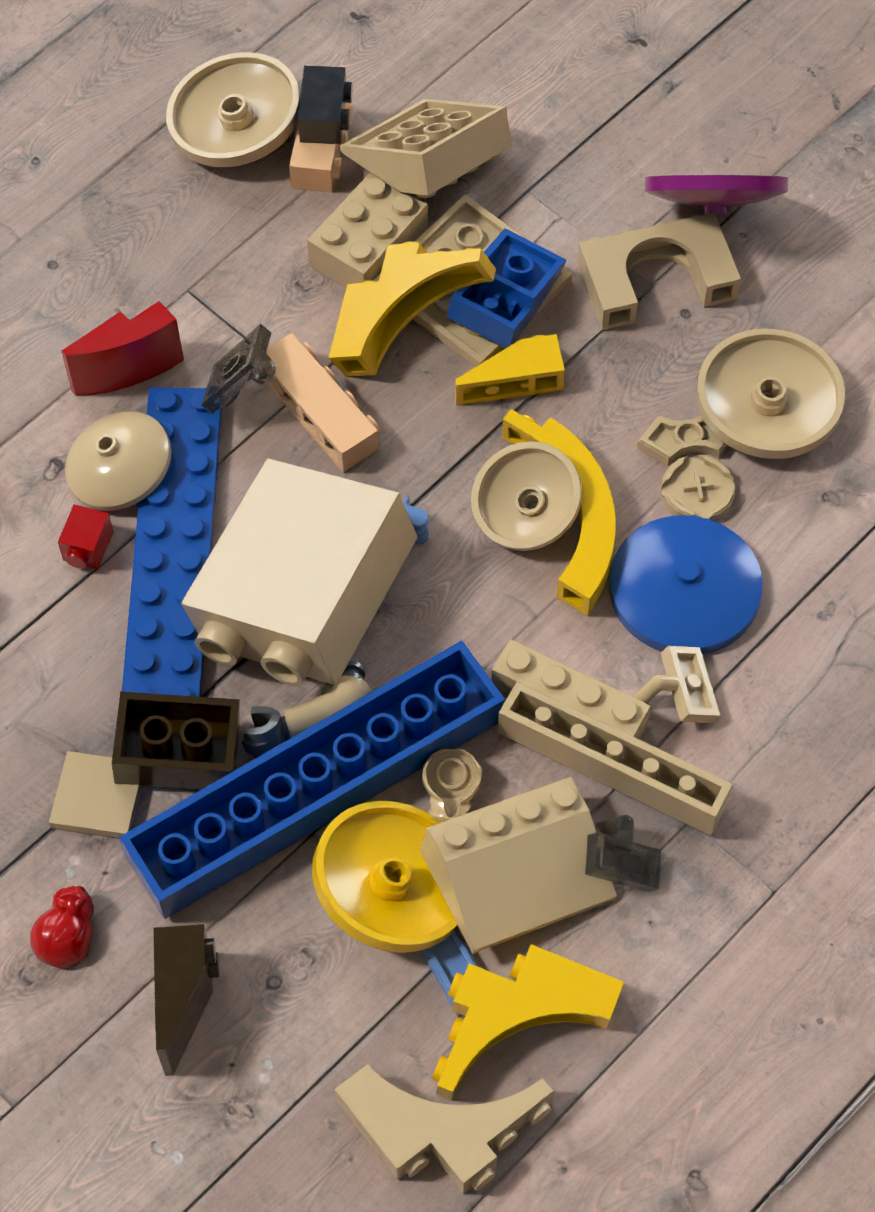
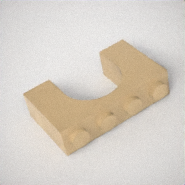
[577,214,741,331]

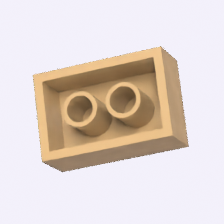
[307,172,428,288]

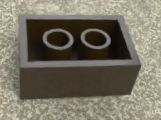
[111,691,240,789]

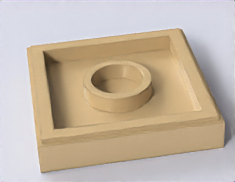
[49,751,142,838]

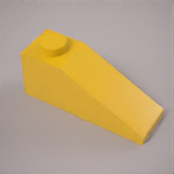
[455,334,565,406]

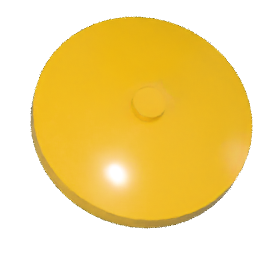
[312,801,458,953]

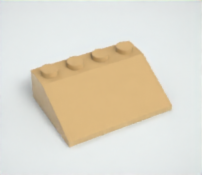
[340,99,512,198]
[420,776,617,954]

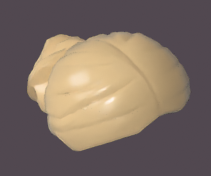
[422,748,482,823]

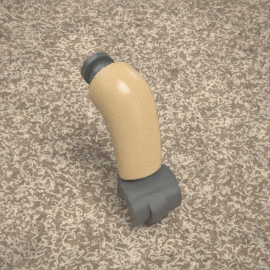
[242,661,370,759]

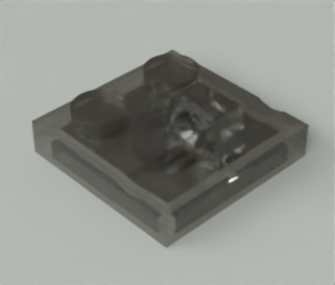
[201,324,277,414]

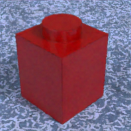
[58,504,114,569]

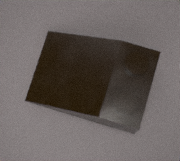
[153,924,220,1076]

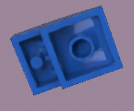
[447,228,566,348]

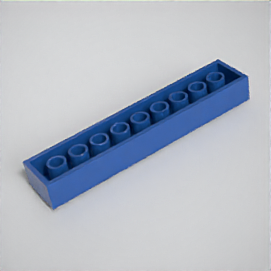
[119,640,505,919]

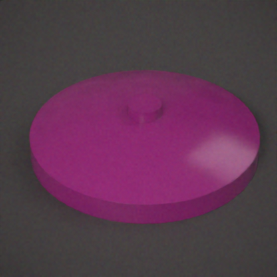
[645,175,788,214]

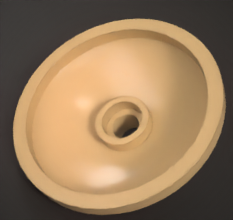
[65,411,172,511]
[471,441,582,551]

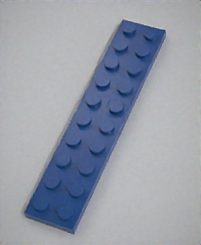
[122,387,223,697]

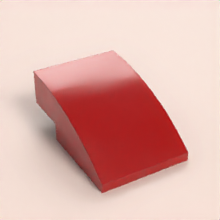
[61,301,184,396]

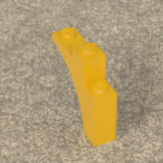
[329,241,496,377]
[432,944,624,1100]

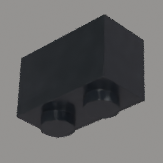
[298,65,353,144]

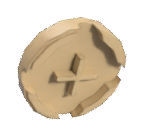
[661,455,735,521]

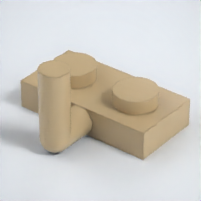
[632,646,720,723]

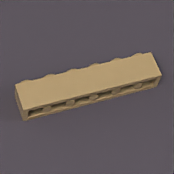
[498,681,733,836]

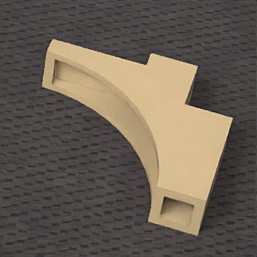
[334,1064,553,1194]

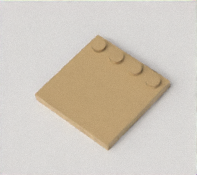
[373,194,573,367]

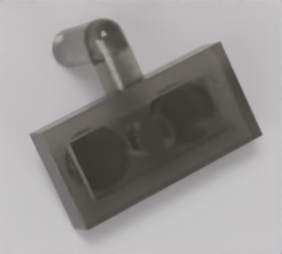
[585,815,661,892]

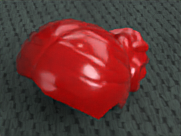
[30,886,94,969]

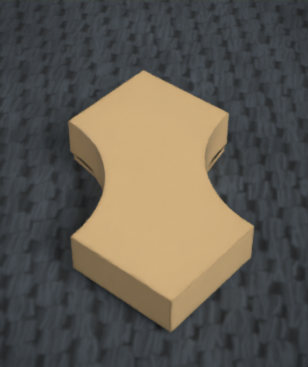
[637,415,728,466]

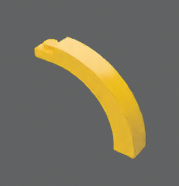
[502,409,616,617]

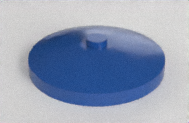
[609,515,763,655]

